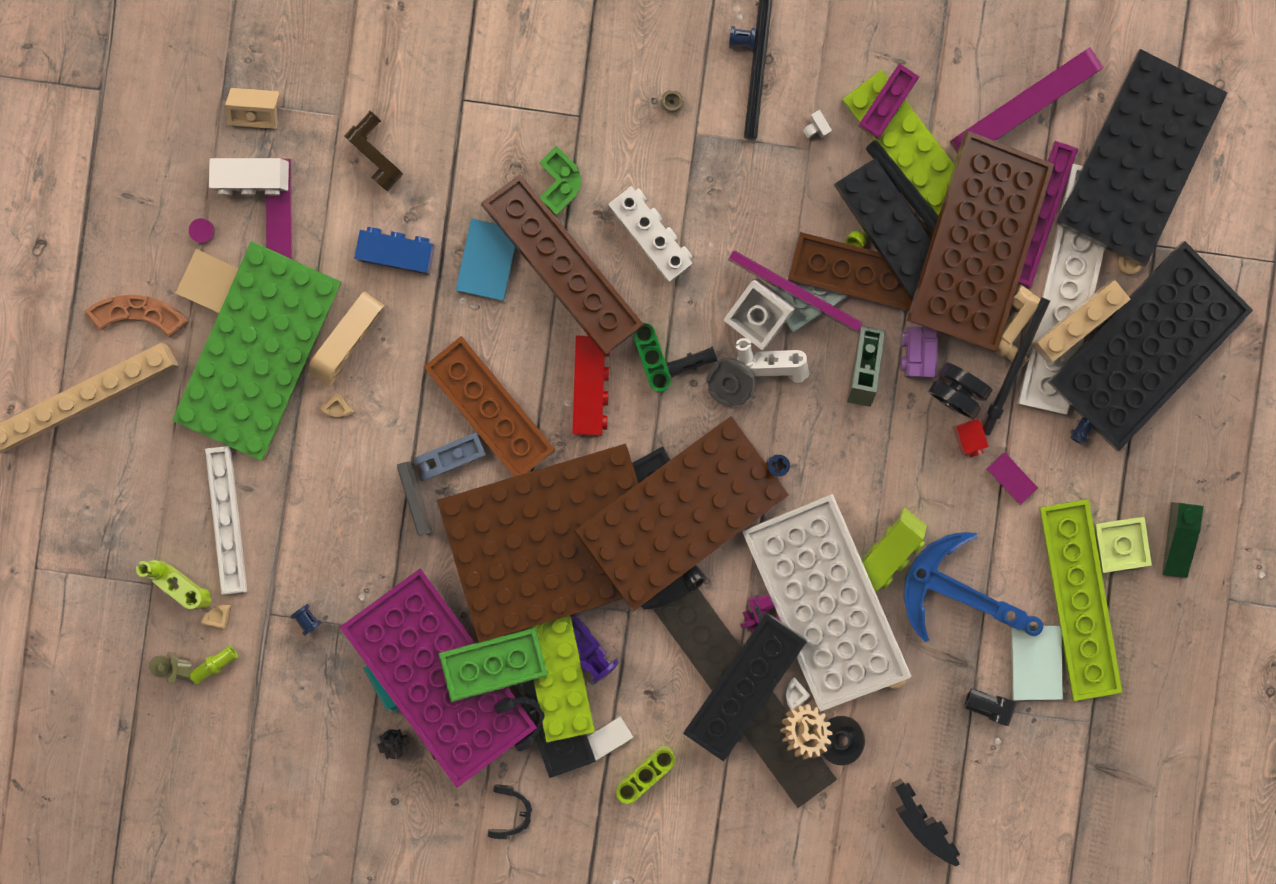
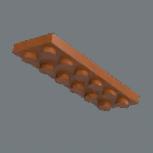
[424,336,555,477]

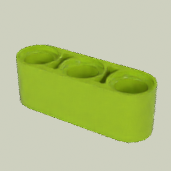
[616,745,675,804]

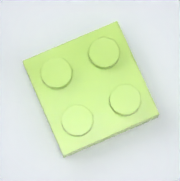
[1094,517,1152,573]

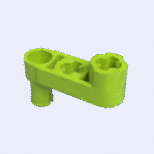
[136,560,212,610]

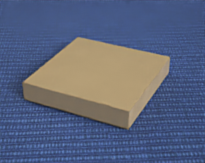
[176,249,239,313]

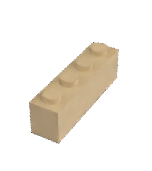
[1032,280,1130,363]

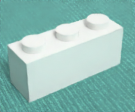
[209,158,289,195]

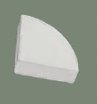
[786,677,810,710]

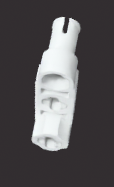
[736,338,810,383]

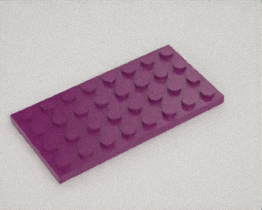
[339,568,537,788]

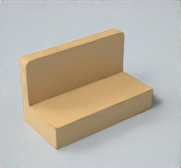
[225,88,280,129]

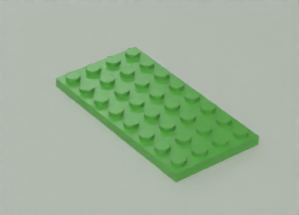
[172,241,342,461]

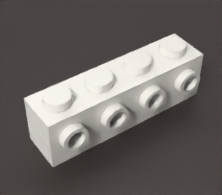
[608,186,693,283]

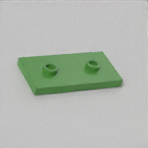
[439,627,548,702]

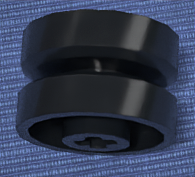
[928,362,993,420]

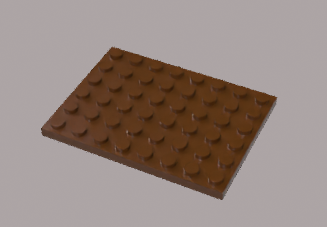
[437,443,638,643]

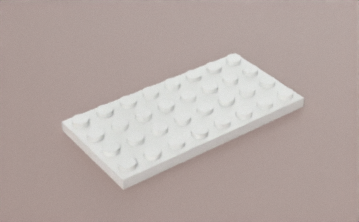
[742,494,911,712]

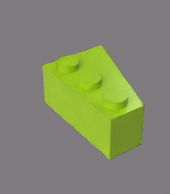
[861,507,927,593]

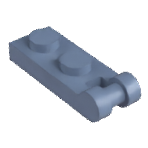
[413,432,486,481]

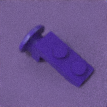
[571,614,619,685]

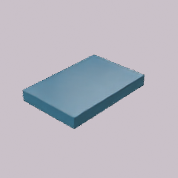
[456,218,516,301]

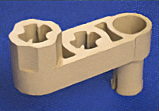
[995,285,1040,369]

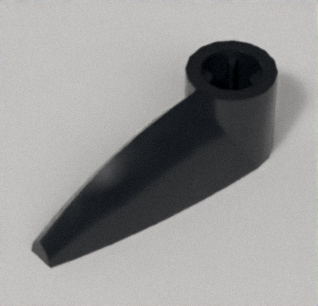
[641,565,707,610]

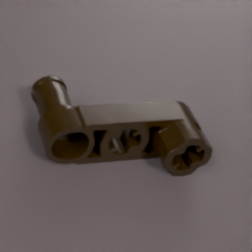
[344,110,403,192]

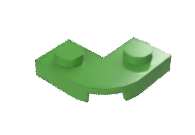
[539,146,581,216]

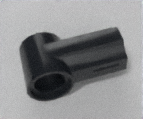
[964,688,1017,726]

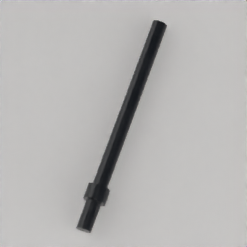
[983,297,1050,436]

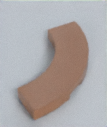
[84,295,189,337]

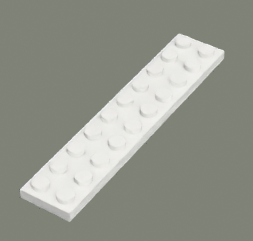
[1017,164,1105,415]

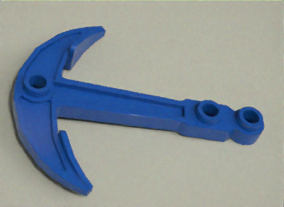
[903,532,1043,642]

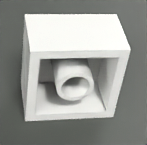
[724,278,796,350]

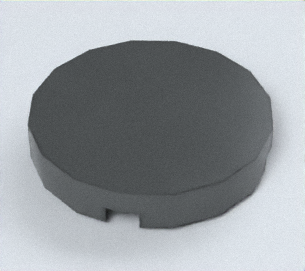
[706,358,755,407]

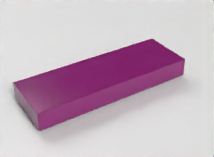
[858,63,920,139]

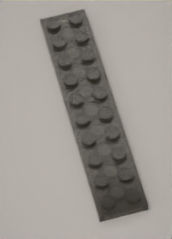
[653,588,837,808]

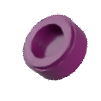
[189,218,215,244]

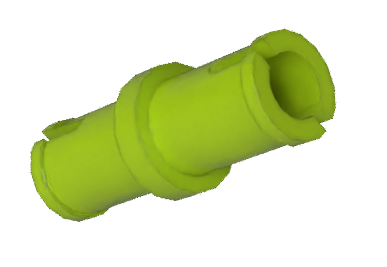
[190,645,238,685]

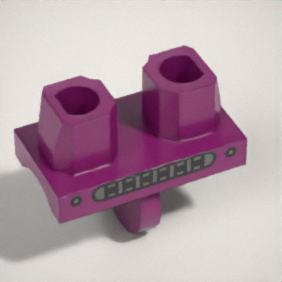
[740,594,781,633]

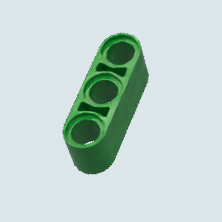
[633,323,671,392]

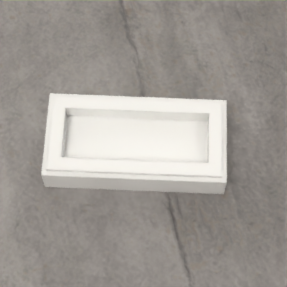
[588,716,633,760]

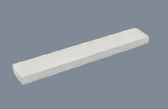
[205,446,247,595]

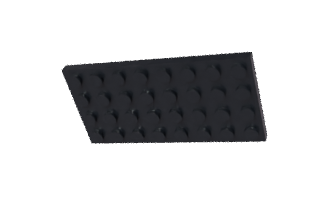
[1056,49,1228,267]
[1048,241,1253,451]

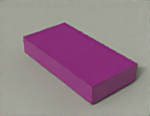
[986,452,1038,505]

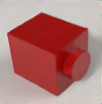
[953,419,989,458]

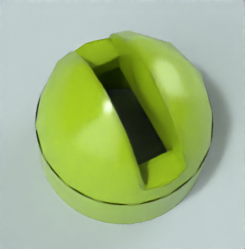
[845,230,867,248]

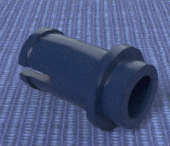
[1070,417,1093,445]

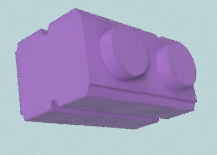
[900,327,938,378]

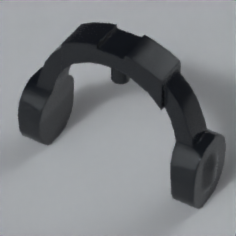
[493,697,545,751]
[487,784,532,839]

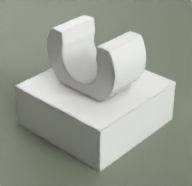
[803,110,832,139]

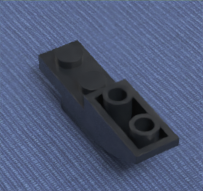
[892,778,960,866]

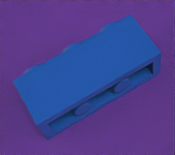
[354,227,435,275]

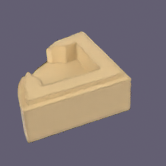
[320,393,355,418]
[201,604,232,629]

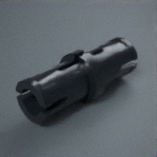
[667,346,718,378]

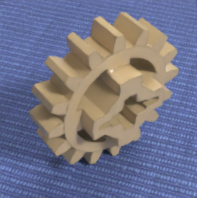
[780,704,832,760]

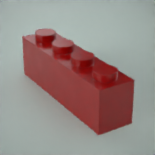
[572,335,610,435]

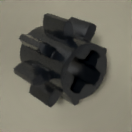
[378,729,409,759]

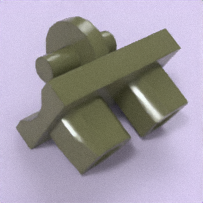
[149,652,191,683]

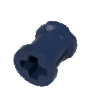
[729,26,756,51]
[767,454,790,477]
[290,603,322,636]

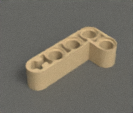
[308,291,385,387]

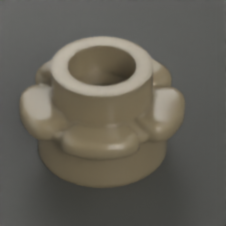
[660,90,684,114]

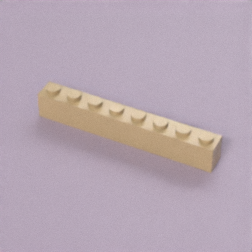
[0,343,179,453]

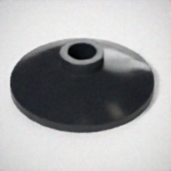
[822,716,865,766]

